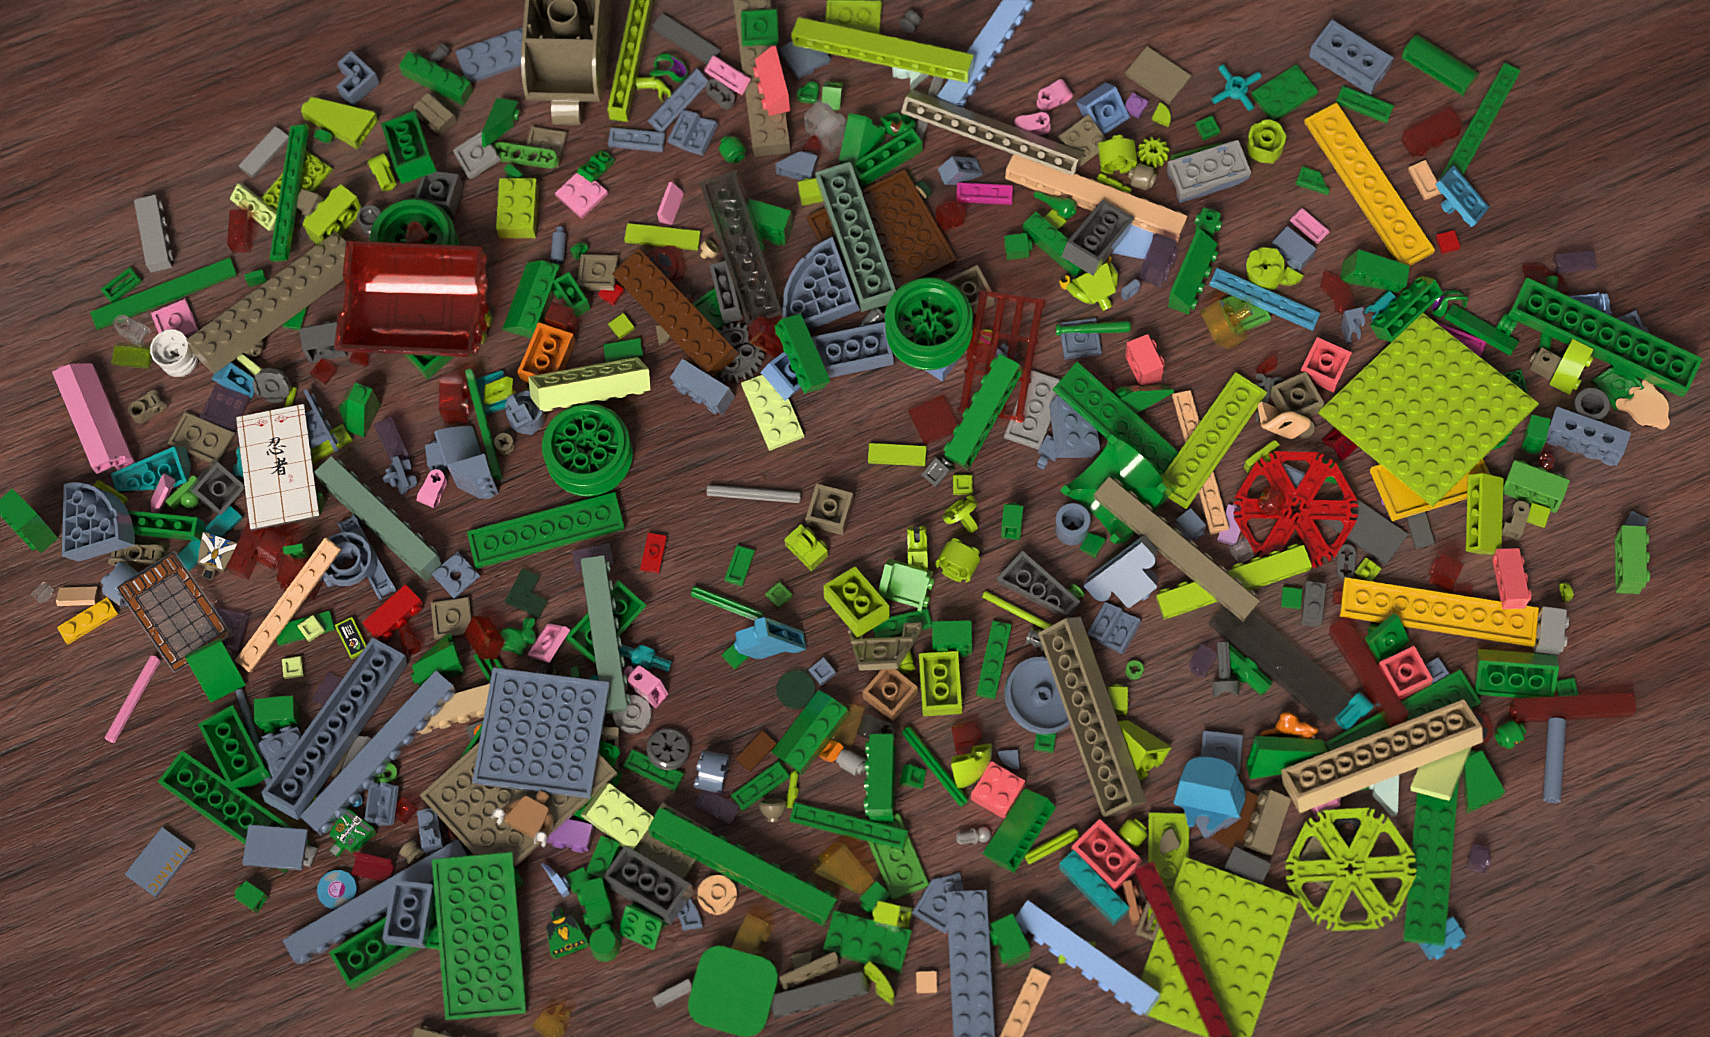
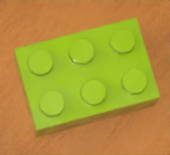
[496,178,539,238]
[303,184,361,245]
[823,567,889,638]
[919,651,962,716]

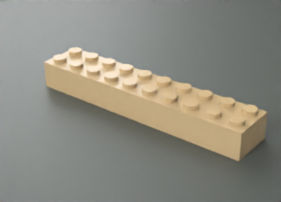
[1281,700,1483,813]

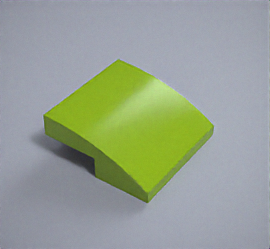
[864,961,895,1006]

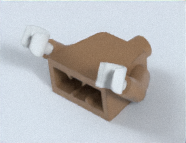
[491,791,553,847]

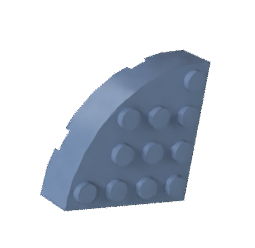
[782,237,860,330]
[62,482,135,562]

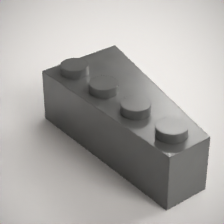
[996,551,1081,619]

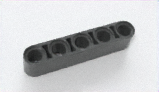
[771,972,869,1018]

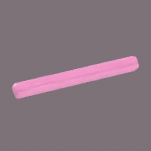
[105,655,160,743]

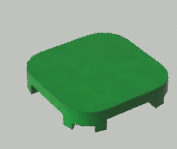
[688,946,779,1037]

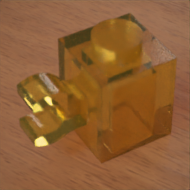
[532,1005,571,1037]

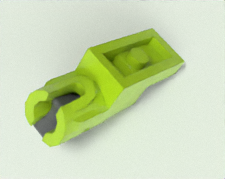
[907,526,928,570]

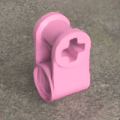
[1037,79,1073,111]
[1014,112,1051,136]
[417,469,447,509]

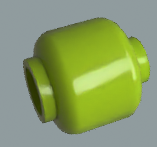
[1117,819,1147,848]

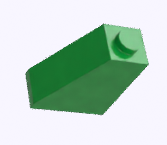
[1462,751,1505,814]

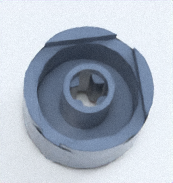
[505,391,546,435]
[101,561,140,608]
[694,750,729,794]

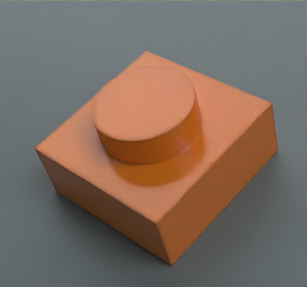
[818,740,843,762]

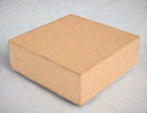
[916,971,937,993]

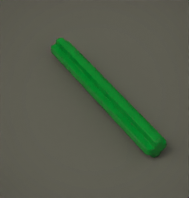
[902,726,968,807]

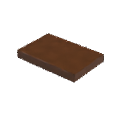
[1210,789,1258,850]

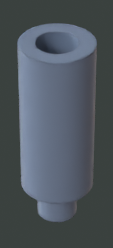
[550,226,566,264]

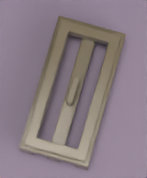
[1135,901,1159,942]

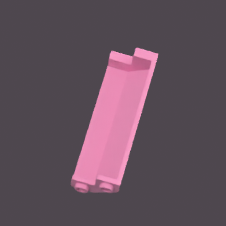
[52,363,136,474]

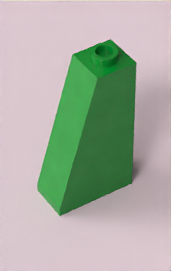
[1246,736,1329,779]

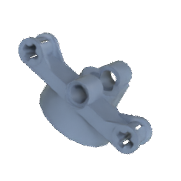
[322,514,397,600]

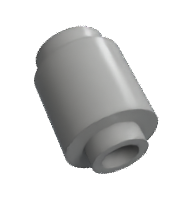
[836,749,866,776]

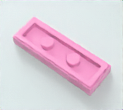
[705,55,751,95]

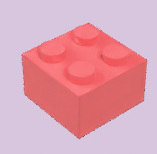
[1125,334,1165,385]
[1300,337,1352,393]
[1377,646,1433,703]
[971,761,1025,819]

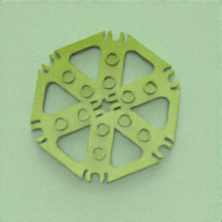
[1285,808,1416,931]

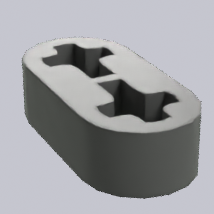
[706,79,735,109]
[1336,544,1356,582]

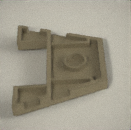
[847,622,923,671]

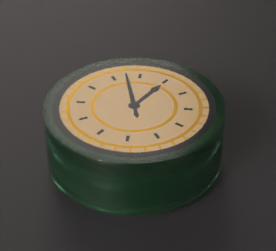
[914,181,932,199]

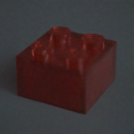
[439,374,471,424]

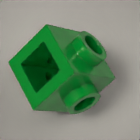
[1194,208,1223,239]

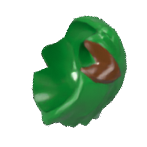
[880,113,916,138]

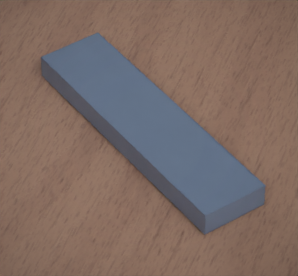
[647,69,708,132]

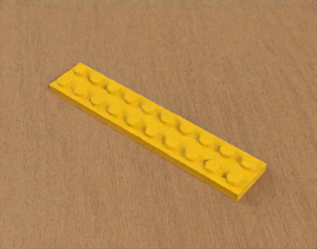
[1304,103,1435,266]
[1340,577,1539,647]

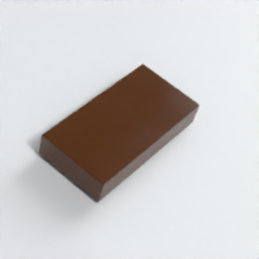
[735,731,777,773]

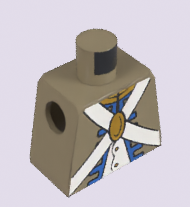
[198,532,239,580]

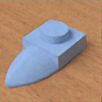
[541,863,570,898]

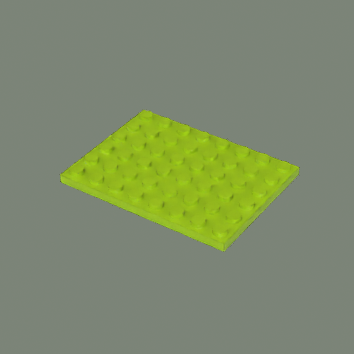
[1130,857,1299,1037]

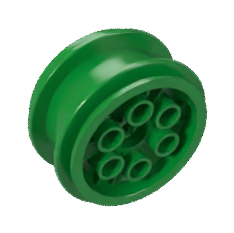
[369,199,459,247]
[885,277,973,370]
[542,404,633,496]

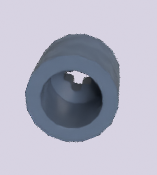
[1055,503,1090,546]

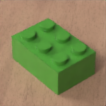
[1503,460,1570,513]
[1615,525,1650,594]

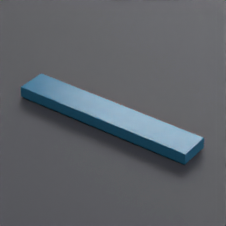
[1209,268,1320,331]

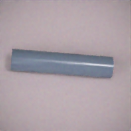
[1543,718,1566,803]

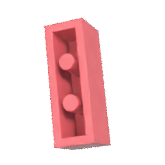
[1492,548,1531,609]

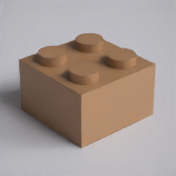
[862,669,918,722]

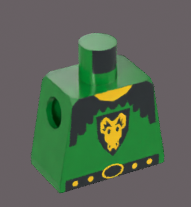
[546,908,589,960]

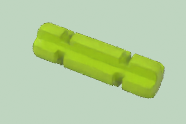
[1097,173,1131,193]
[93,480,128,505]

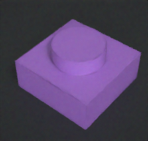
[1124,93,1149,119]

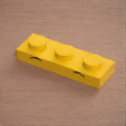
[57,597,118,644]

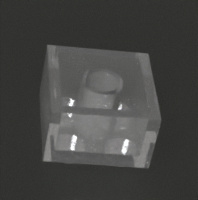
[804,100,846,153]

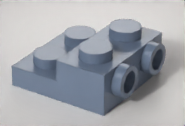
[258,725,302,777]

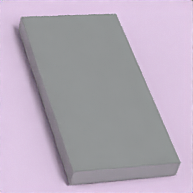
[1004,370,1060,450]

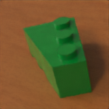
[1339,249,1410,292]

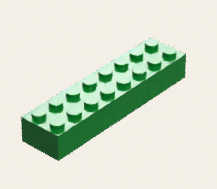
[158,750,309,874]

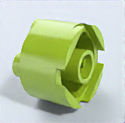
[1247,120,1286,163]
[1098,135,1137,174]
[1246,248,1285,291]
[935,538,980,583]

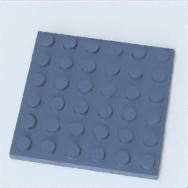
[472,668,610,799]

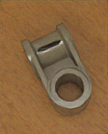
[128,390,167,423]

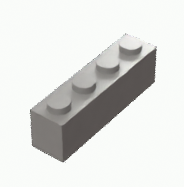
[134,195,174,273]

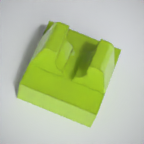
[1354,558,1381,582]

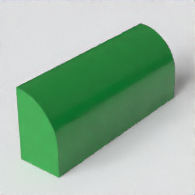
[1402,34,1480,96]
[982,788,1056,873]

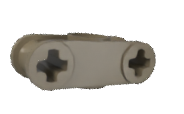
[108,544,165,567]

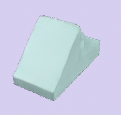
[893,67,929,90]

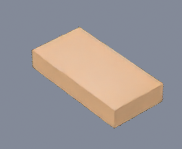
[1408,160,1441,200]
[56,587,99,606]

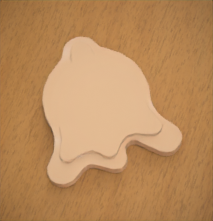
[1616,380,1670,430]

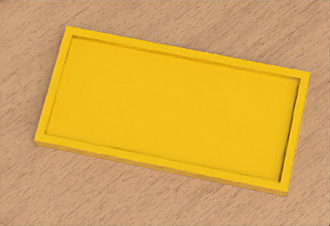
[1370,459,1490,521]

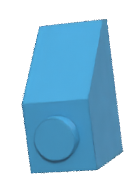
[212,363,255,398]

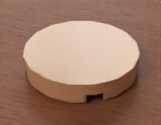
[697,875,737,915]

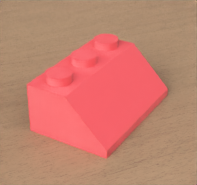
[753,46,790,116]

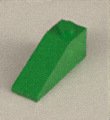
[481,98,521,148]
[1113,384,1174,414]

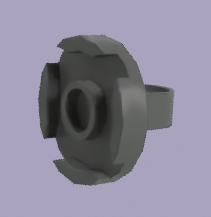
[252,367,291,403]

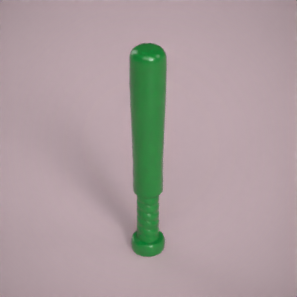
[1056,321,1131,336]

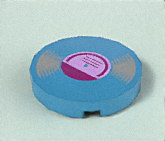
[317,870,357,910]

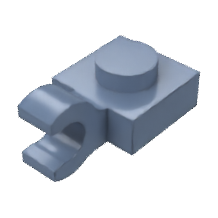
[506,395,533,430]
[1037,435,1057,470]

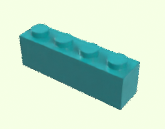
[1059,850,1129,926]

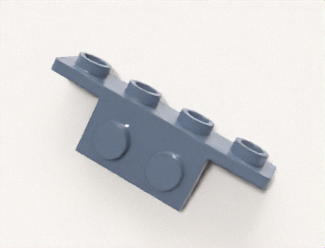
[303,389,339,452]

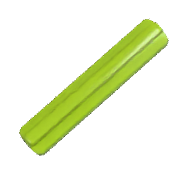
[1025,828,1079,864]

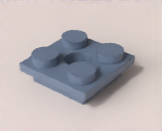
[432,552,480,599]

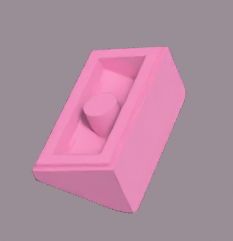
[657,182,684,225]
[150,474,176,513]

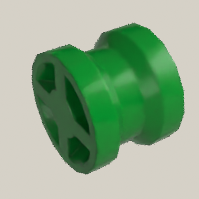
[1496,313,1519,336]

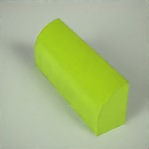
[1466,473,1503,555]

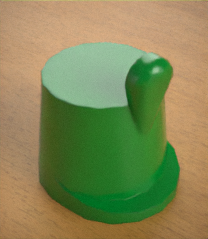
[590,923,621,962]

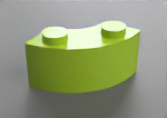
[1549,339,1594,395]

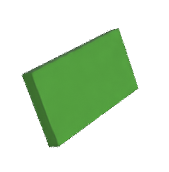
[868,813,929,901]

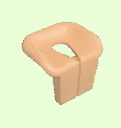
[1257,402,1311,439]

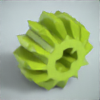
[1137,136,1169,169]

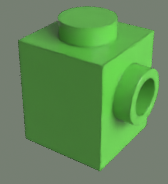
[821,81,843,111]

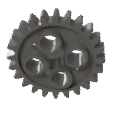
[716,323,765,383]

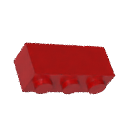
[362,584,424,642]

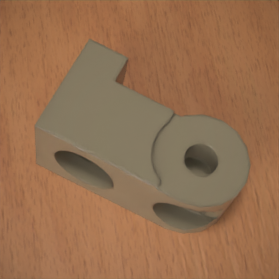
[1502,501,1530,541]

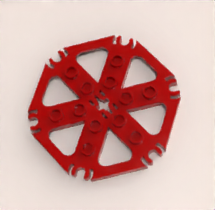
[1233,451,1358,568]

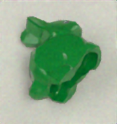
[492,617,536,657]

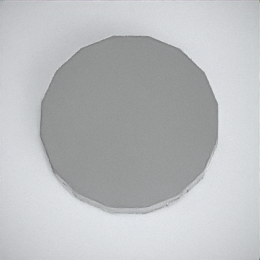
[613,695,652,734]

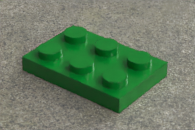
[1251,64,1318,121]

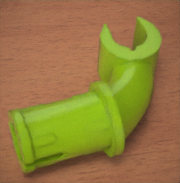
[636,76,671,102]

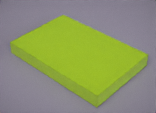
[826,0,882,34]

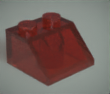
[276,554,324,600]

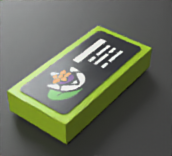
[335,617,366,660]

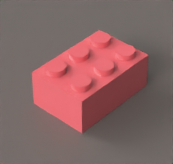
[1071,819,1143,892]

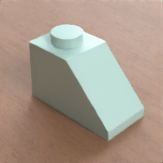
[1369,775,1399,816]

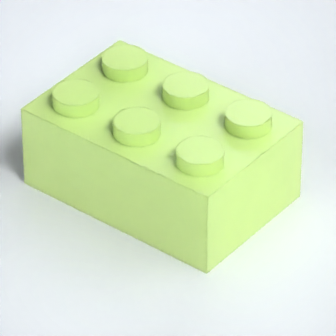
[581,783,654,850]

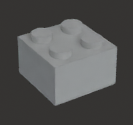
[1533,607,1569,657]

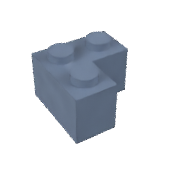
[337,51,379,107]

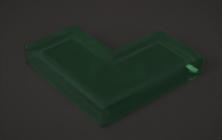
[504,568,548,619]

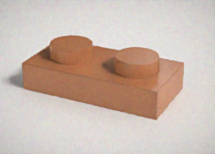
[1122,881,1142,925]

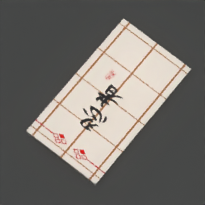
[236,404,320,531]

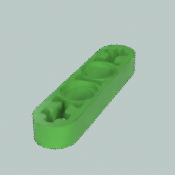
[493,142,559,169]

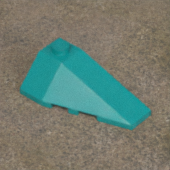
[111,446,191,492]

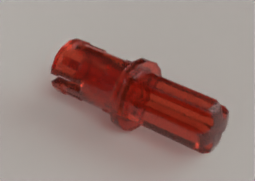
[1539,451,1555,471]

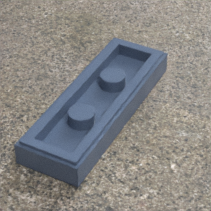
[608,128,665,152]

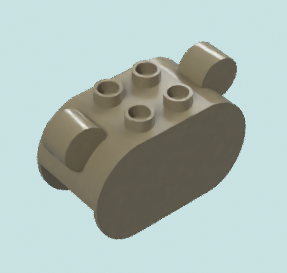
[521,0,611,126]

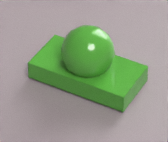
[165,475,199,511]

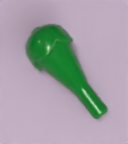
[1034,190,1077,219]

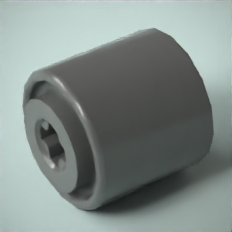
[1570,388,1610,422]

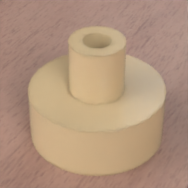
[700,239,719,259]

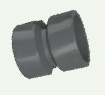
[357,205,381,237]

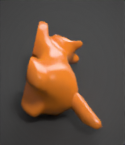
[1260,711,1318,739]

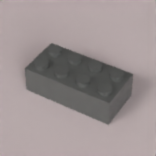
[1061,200,1134,276]
[603,846,693,925]

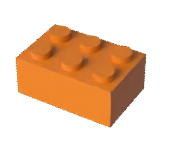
[518,322,576,383]

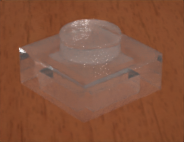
[1229,538,1255,564]
[30,581,54,604]

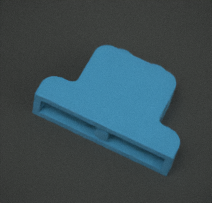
[734,617,806,659]

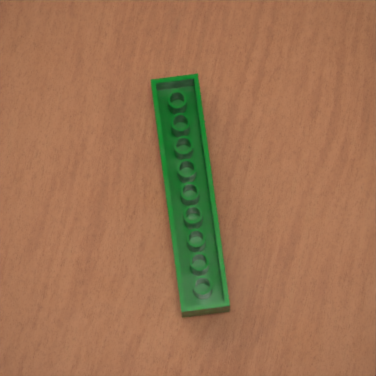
[1507,278,1703,397]
[648,807,837,927]
[329,868,525,990]

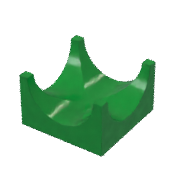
[1060,434,1178,544]

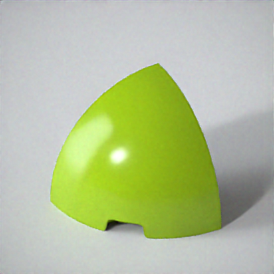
[951,743,992,789]

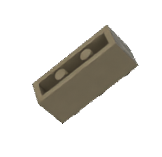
[1244,790,1291,855]

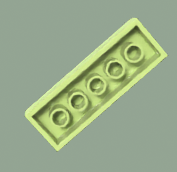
[529,357,650,411]

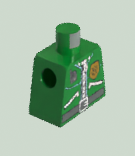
[329,808,377,857]

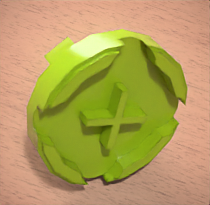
[942,496,978,533]

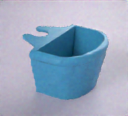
[1174,757,1246,831]

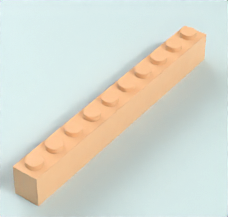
[1005,154,1188,243]

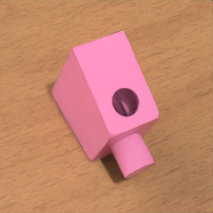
[623,666,668,709]

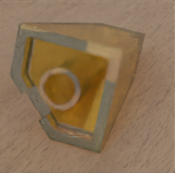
[811,841,874,894]

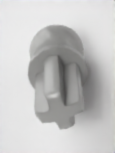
[956,827,991,844]

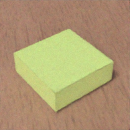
[298,615,325,642]
[282,656,304,679]

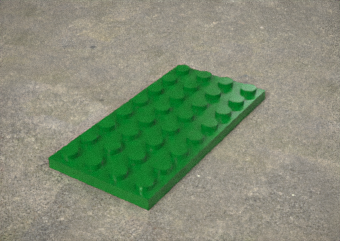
[432,852,527,1020]

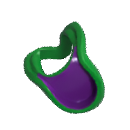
[649,54,688,83]
[1431,290,1469,318]

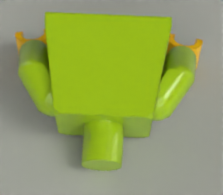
[1059,256,1118,311]

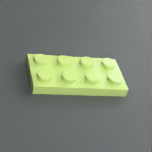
[741,375,804,451]

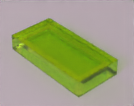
[111,346,152,369]

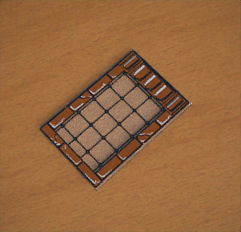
[115,551,233,673]

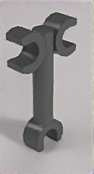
[1255,374,1283,422]

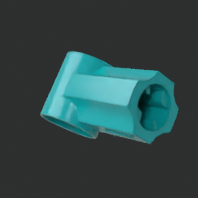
[1334,692,1374,731]

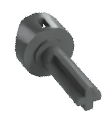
[1212,642,1239,697]

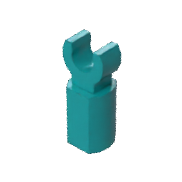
[1364,291,1396,321]

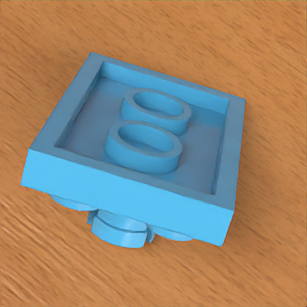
[1435,165,1490,227]

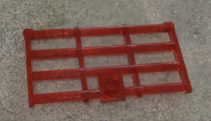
[957,290,1046,423]

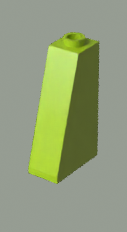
[301,97,378,150]

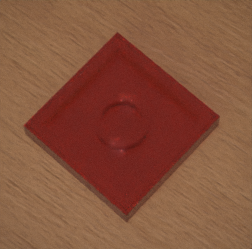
[908,396,957,445]

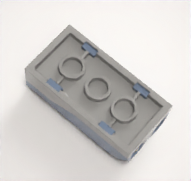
[1167,140,1251,203]

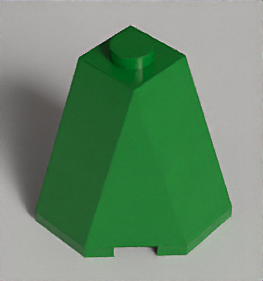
[839,113,886,165]
[338,383,381,438]
[411,633,465,687]

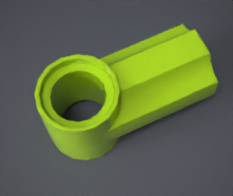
[367,153,396,191]

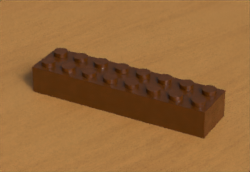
[612,248,740,378]

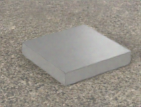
[453,131,501,180]

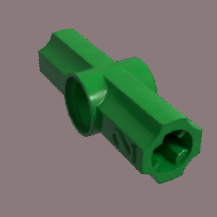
[1229,644,1273,696]

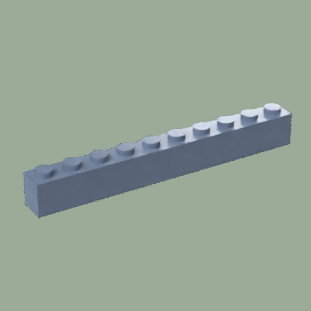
[300,671,456,836]
[283,839,468,964]

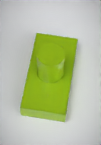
[483,377,516,405]

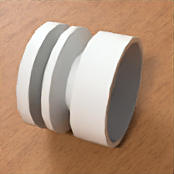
[150,329,198,377]

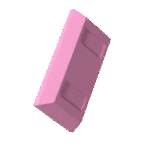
[1289,208,1330,244]

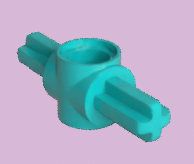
[618,644,672,672]

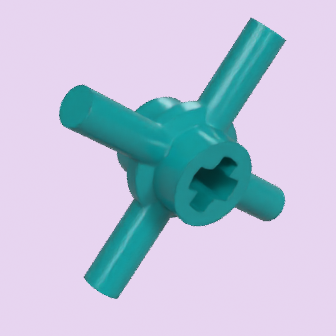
[1211,64,1262,111]

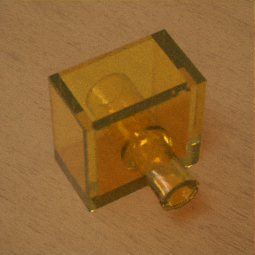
[1200,300,1253,350]

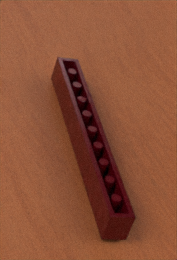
[1134,861,1232,1037]

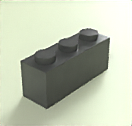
[710,260,742,324]

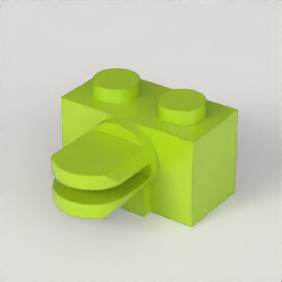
[784,524,828,572]

